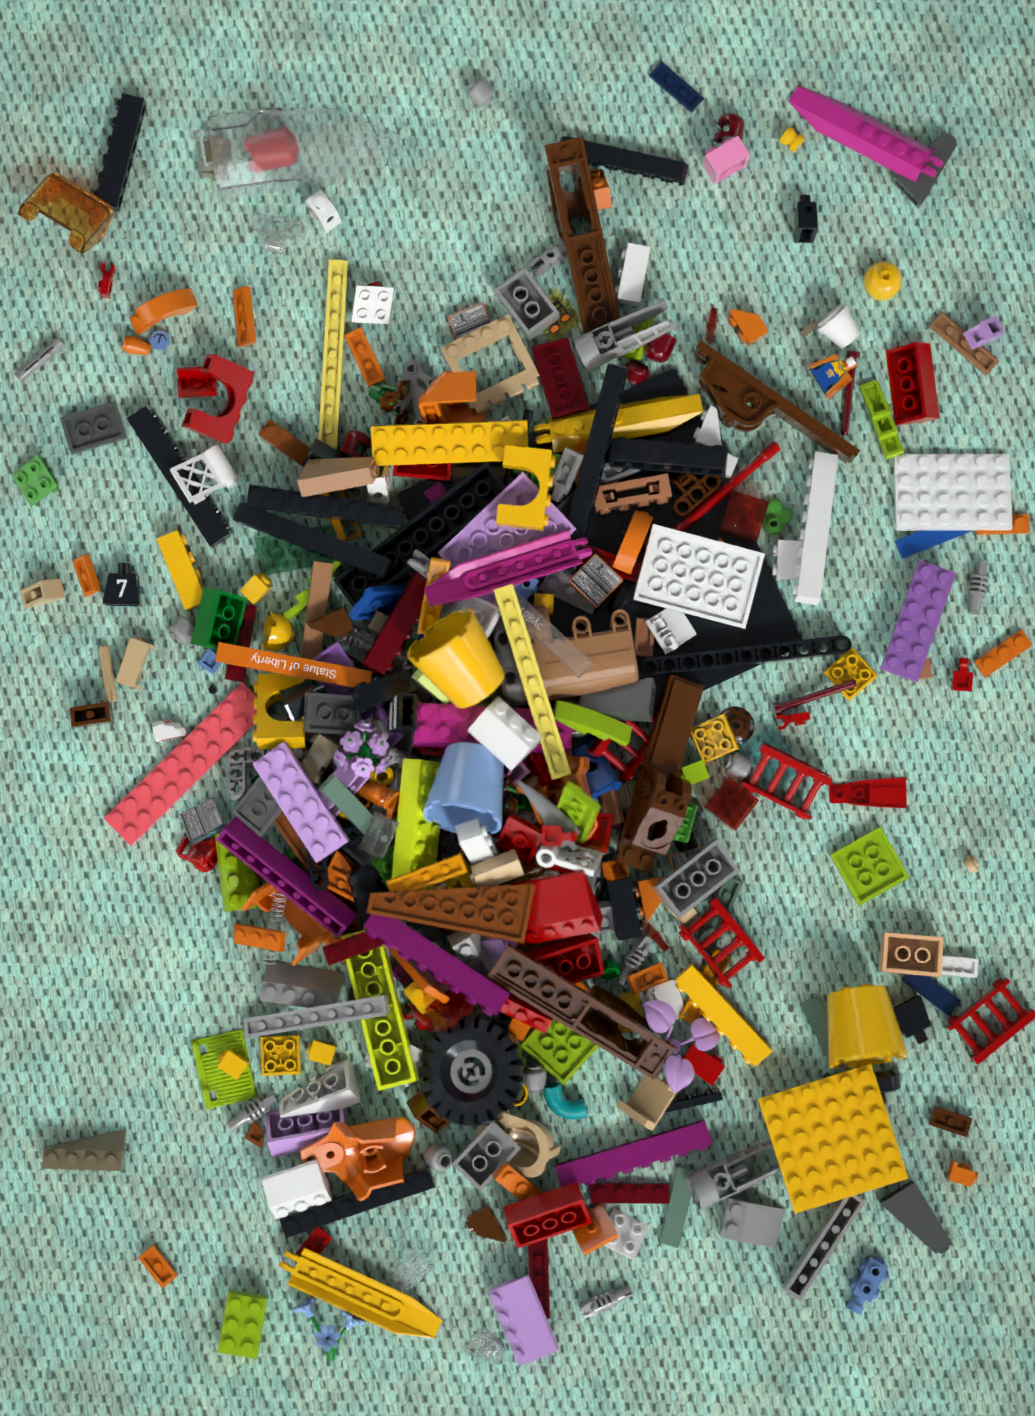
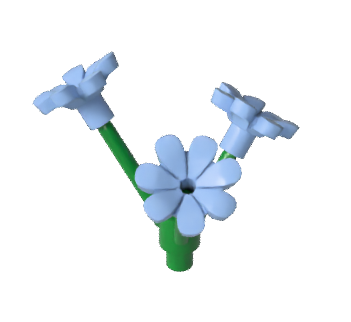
[292,1297,366,1361]

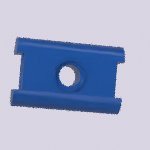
[570,739,622,801]

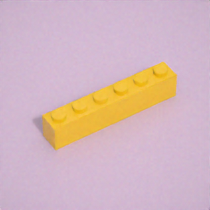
[675,962,773,1067]

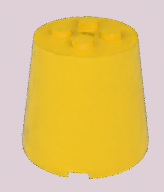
[407,609,505,708]
[827,983,908,1069]

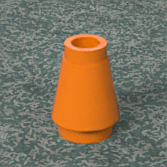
[122,335,151,356]

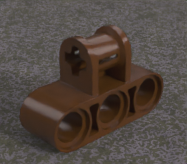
[671,473,721,518]

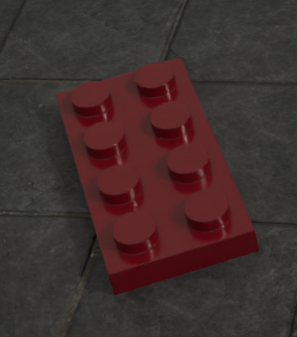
[531,337,589,420]

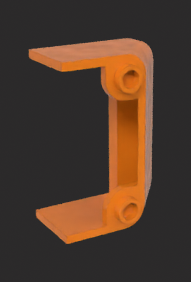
[419,371,486,423]
[241,882,332,966]

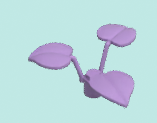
[643,1000,720,1093]

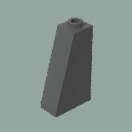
[892,131,958,209]
[577,678,656,722]
[879,1180,953,1254]

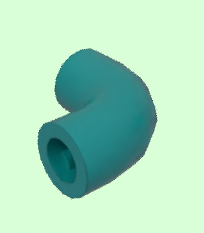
[542,1082,587,1120]

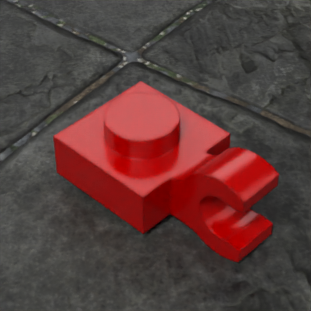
[98,263,116,299]
[951,658,973,692]
[775,712,811,730]
[541,824,578,846]
[402,1003,434,1034]

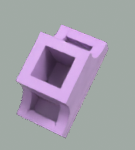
[963,316,1005,350]

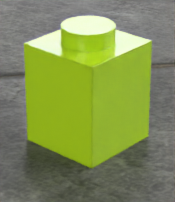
[681,760,710,785]

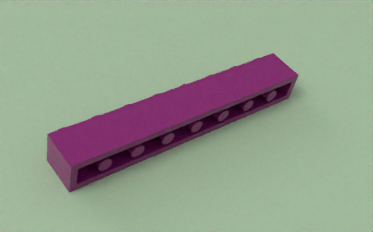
[216,816,358,938]
[364,914,510,1016]
[555,1120,712,1187]

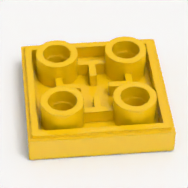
[823,647,878,701]
[691,713,740,763]
[260,1034,301,1076]

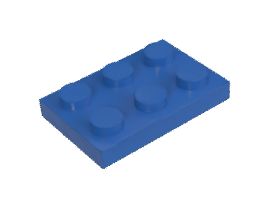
[349,584,407,620]

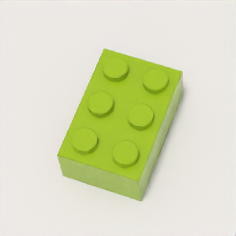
[217,1289,269,1359]

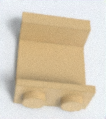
[616,1073,676,1131]

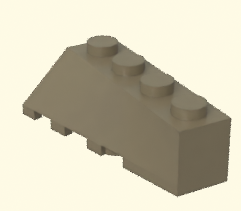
[300,733,341,786]
[42,1129,126,1171]

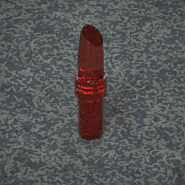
[705,308,718,345]
[643,922,670,952]

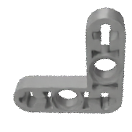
[228,747,273,801]

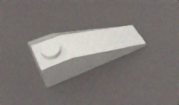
[279,1059,361,1118]

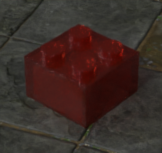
[719,490,769,542]
[702,776,759,831]

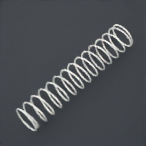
[261,894,287,964]

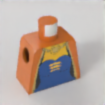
[808,354,857,400]

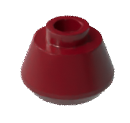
[625,360,650,385]

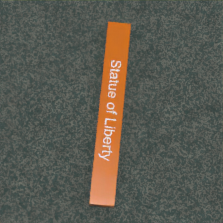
[215,642,373,688]

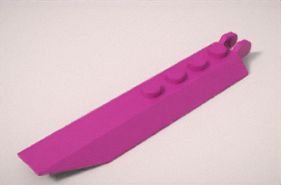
[788,86,943,183]
[424,530,592,607]

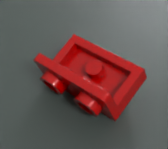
[177,366,217,398]

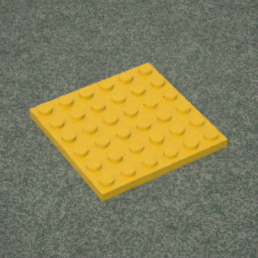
[758,1063,909,1214]

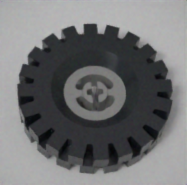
[418,1017,527,1126]

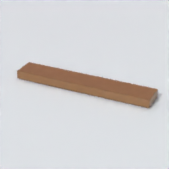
[300,561,333,660]

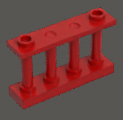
[586,715,655,781]
[741,741,833,820]
[678,897,765,988]
[945,978,1035,1065]

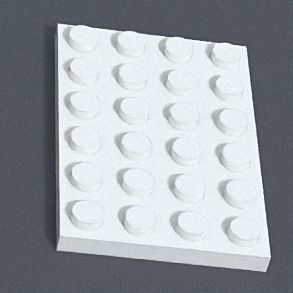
[894,454,1012,531]
[633,524,765,629]

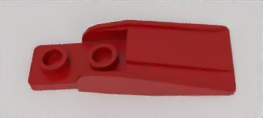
[829,777,907,808]

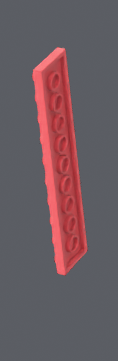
[104,682,270,846]

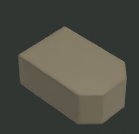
[800,320,818,338]

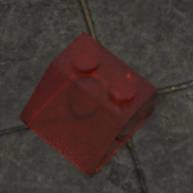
[426,990,473,1032]

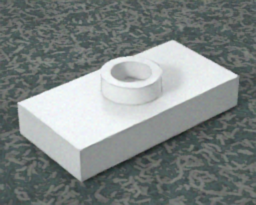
[941,955,979,978]

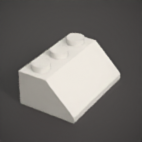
[468,697,543,771]
[261,1159,332,1219]

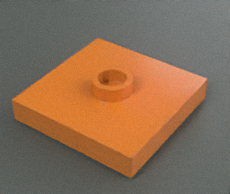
[572,1203,619,1256]

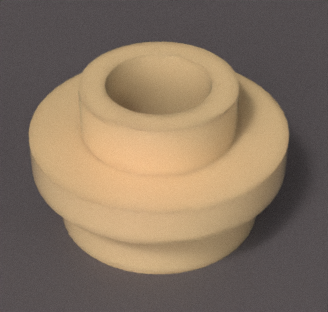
[963,855,980,873]

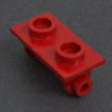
[528,753,562,790]

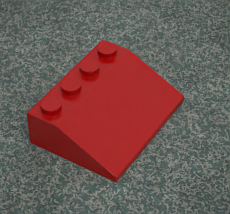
[510,870,603,945]

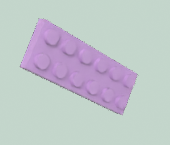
[253,742,350,863]

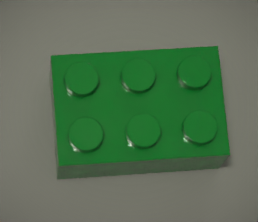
[190,587,247,651]

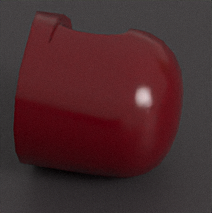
[713,113,745,144]
[644,333,677,363]
[339,430,372,458]

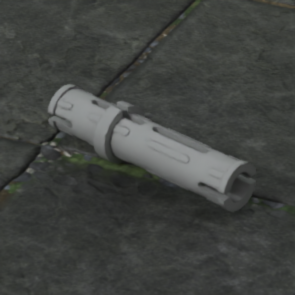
[14,336,66,383]

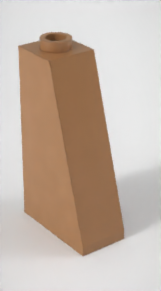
[297,457,379,497]

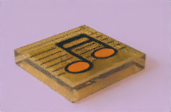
[542,290,581,342]

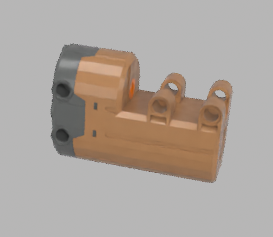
[492,605,639,708]

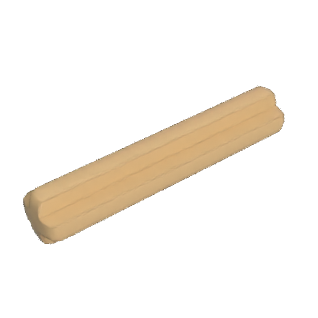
[99,646,117,703]

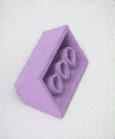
[265,1109,347,1157]
[488,1275,559,1365]

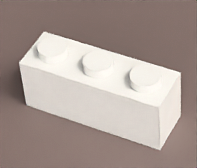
[615,243,651,307]
[455,818,498,865]

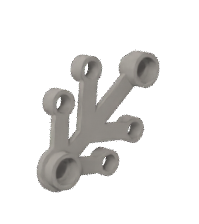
[390,359,436,424]

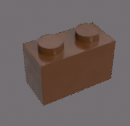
[69,702,115,728]

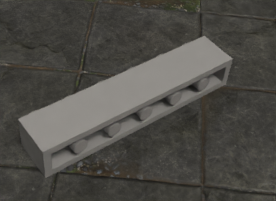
[781,1195,866,1301]

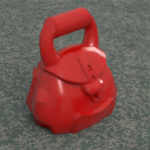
[175,836,218,872]

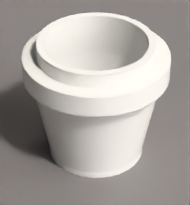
[816,304,861,349]

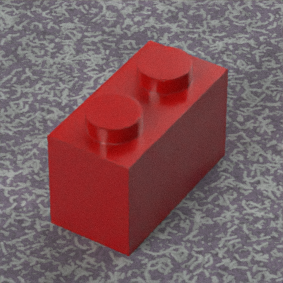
[681,1043,725,1086]

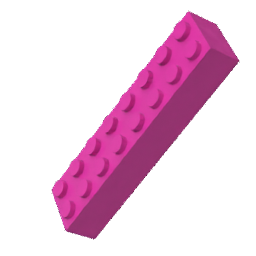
[413,703,572,754]

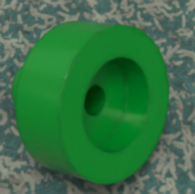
[601,959,620,980]

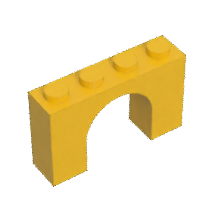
[496,445,556,531]
[253,673,306,749]

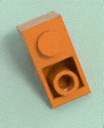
[590,169,612,210]
[727,309,769,346]
[636,877,661,920]

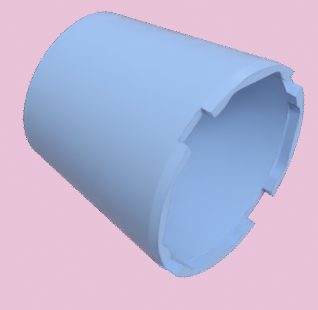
[423,742,504,834]

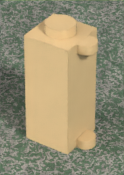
[115,636,156,690]
[470,849,525,887]

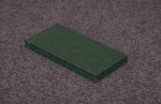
[255,525,335,576]

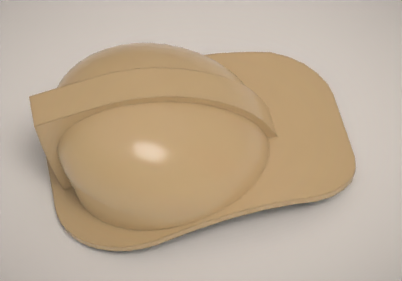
[476,1113,561,1177]

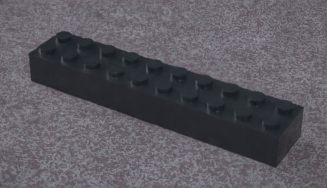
[333,462,506,607]

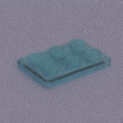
[740,724,797,794]

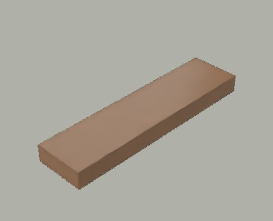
[928,311,999,376]

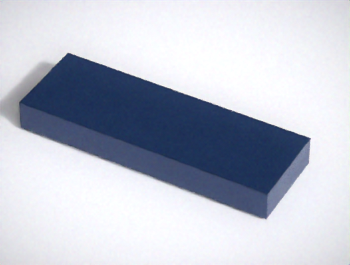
[649,61,704,113]
[901,974,960,1016]

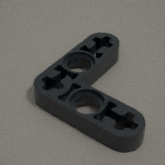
[305,828,362,891]

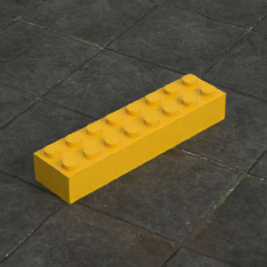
[371,420,529,466]

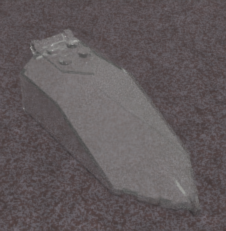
[193,107,401,201]

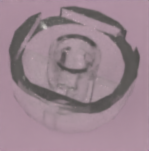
[465,1329,505,1365]

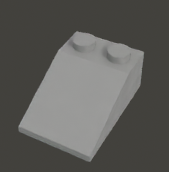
[452,1122,521,1192]
[719,1196,785,1248]

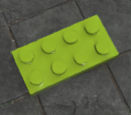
[557,781,601,844]
[215,833,260,912]

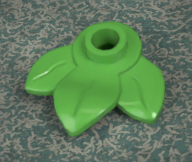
[754,497,793,535]

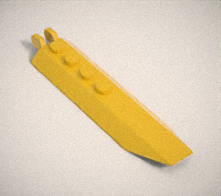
[533,394,703,453]
[278,1248,443,1338]

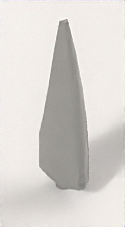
[517,780,581,852]

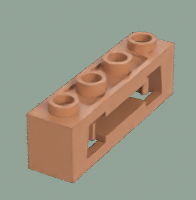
[594,473,672,515]

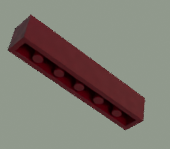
[361,570,427,675]

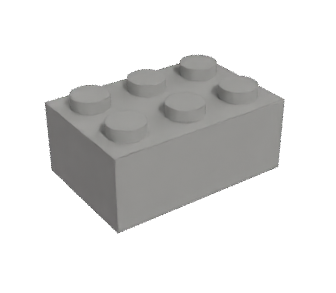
[494,267,560,340]

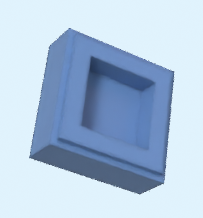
[198,649,222,675]

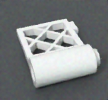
[170,445,239,504]
[536,845,602,876]

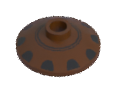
[719,707,754,745]

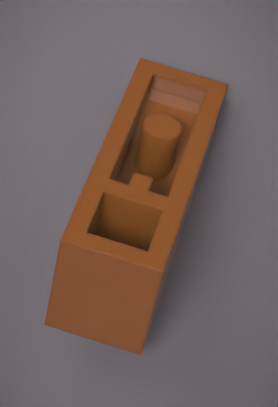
[258,419,310,468]

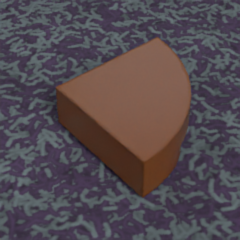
[244,1121,264,1148]

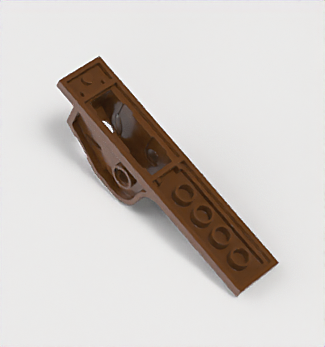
[544,137,620,334]
[694,341,860,464]
[614,674,704,872]
[486,943,675,1080]

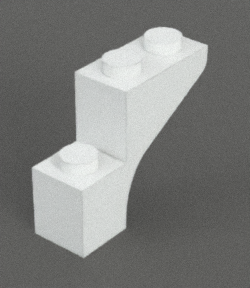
[693,405,739,479]

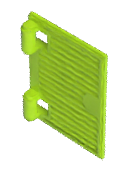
[191,1029,258,1109]

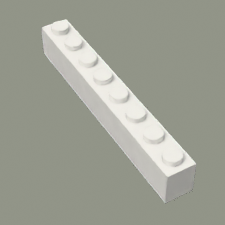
[792,451,838,605]

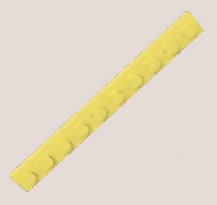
[318,259,348,450]
[494,584,571,780]

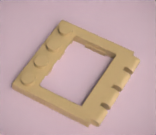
[440,314,540,415]

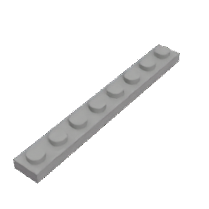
[243,995,390,1038]

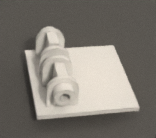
[351,282,394,324]
[645,608,697,655]
[640,979,687,1020]
[603,1208,649,1260]

